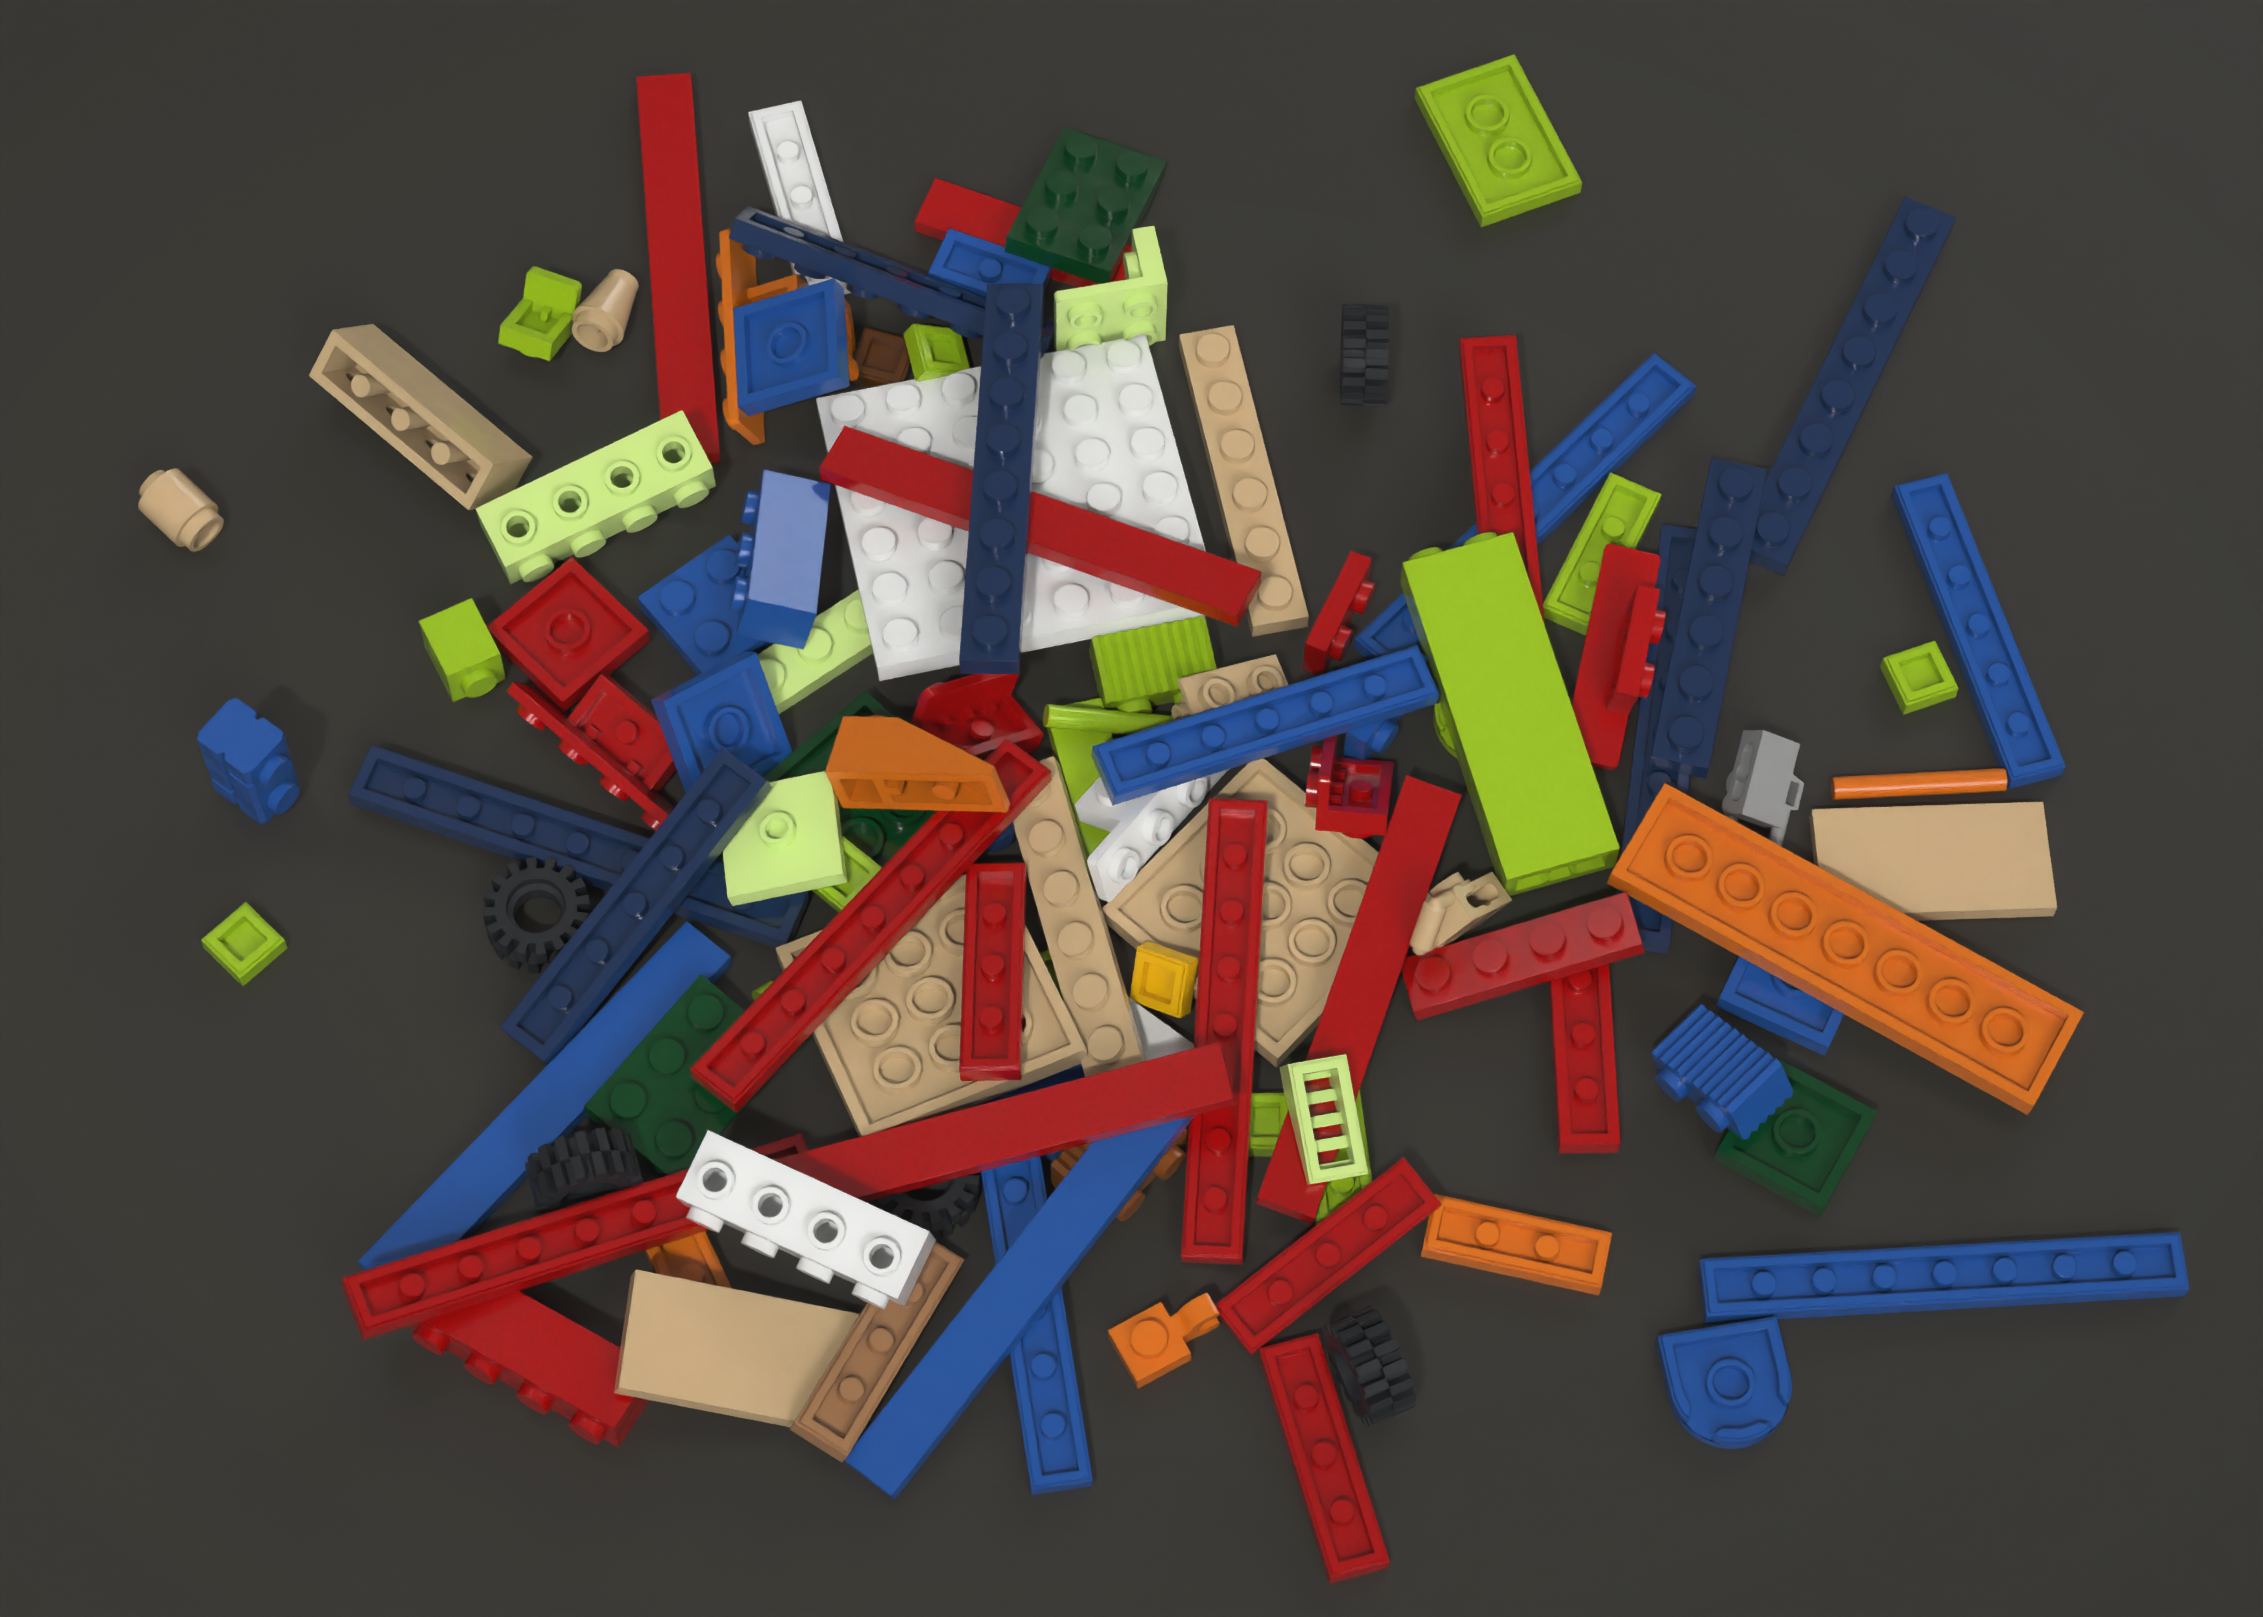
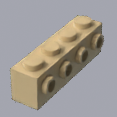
[309,324,532,510]

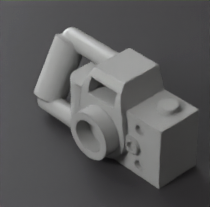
[1722,730,1804,847]

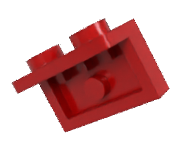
[910,674,1044,761]
[1305,735,1394,839]

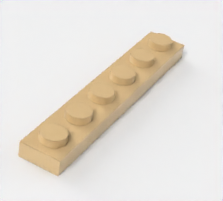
[1179,325,1309,637]
[1013,756,1146,1077]

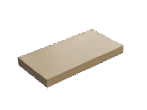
[1809,802,2057,921]
[614,1269,859,1427]

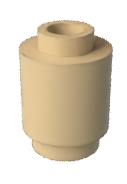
[138,468,224,552]

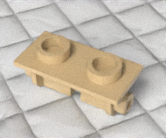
[1171,654,1288,721]

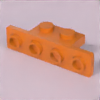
[716,228,807,446]

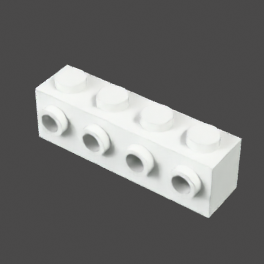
[676,1130,936,1309]

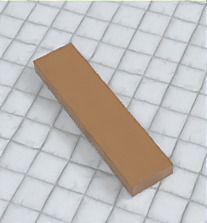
[789,1241,964,1463]

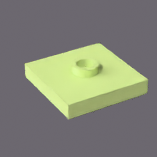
[723,771,848,906]

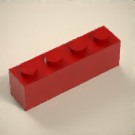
[410,1291,649,1448]

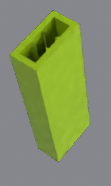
[1400,532,1620,896]

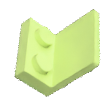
[1054,226,1168,352]

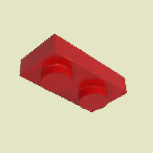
[1302,550,1376,676]

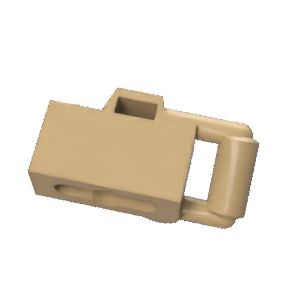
[1409,872,1512,955]

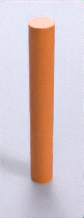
[1830,768,2007,800]

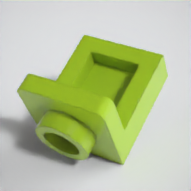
[498,266,582,361]

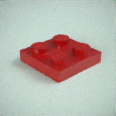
[487,557,650,712]

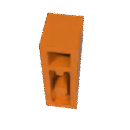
[825,715,1010,812]

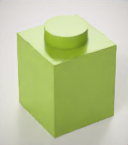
[419,598,506,702]

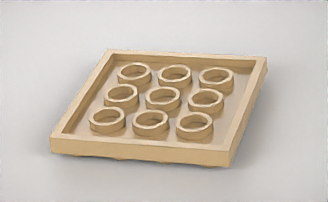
[1102,758,1433,1068]
[775,862,1088,1137]

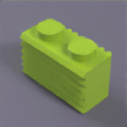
[1089,616,1217,714]

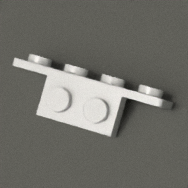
[1074,729,1229,902]

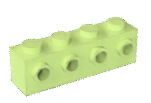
[475,410,716,584]

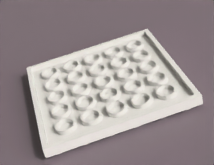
[816,334,1206,681]

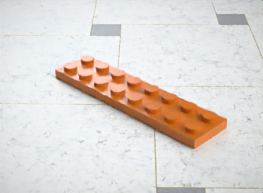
[1607,783,2084,1115]

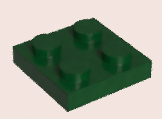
[1713,1055,1878,1217]

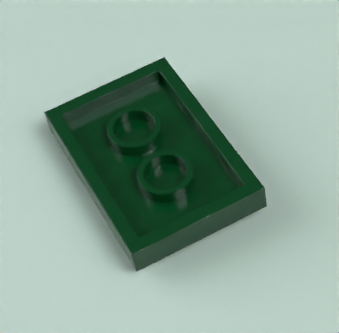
[1005,127,1167,284]
[582,974,784,1177]

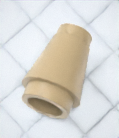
[572,269,639,352]

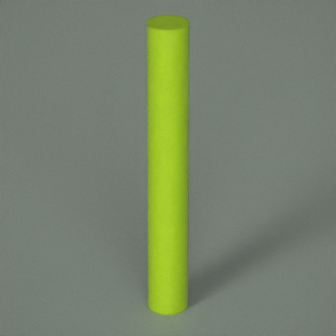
[1043,704,1173,735]

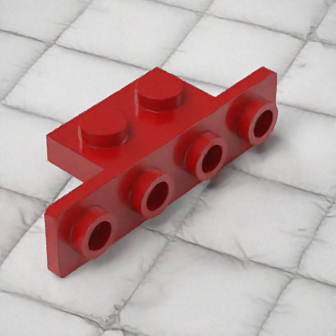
[1571,544,1666,771]
[506,674,676,831]

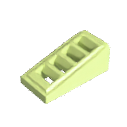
[1279,1054,1368,1185]

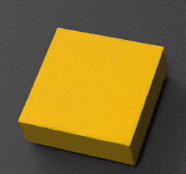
[1130,941,1199,1018]

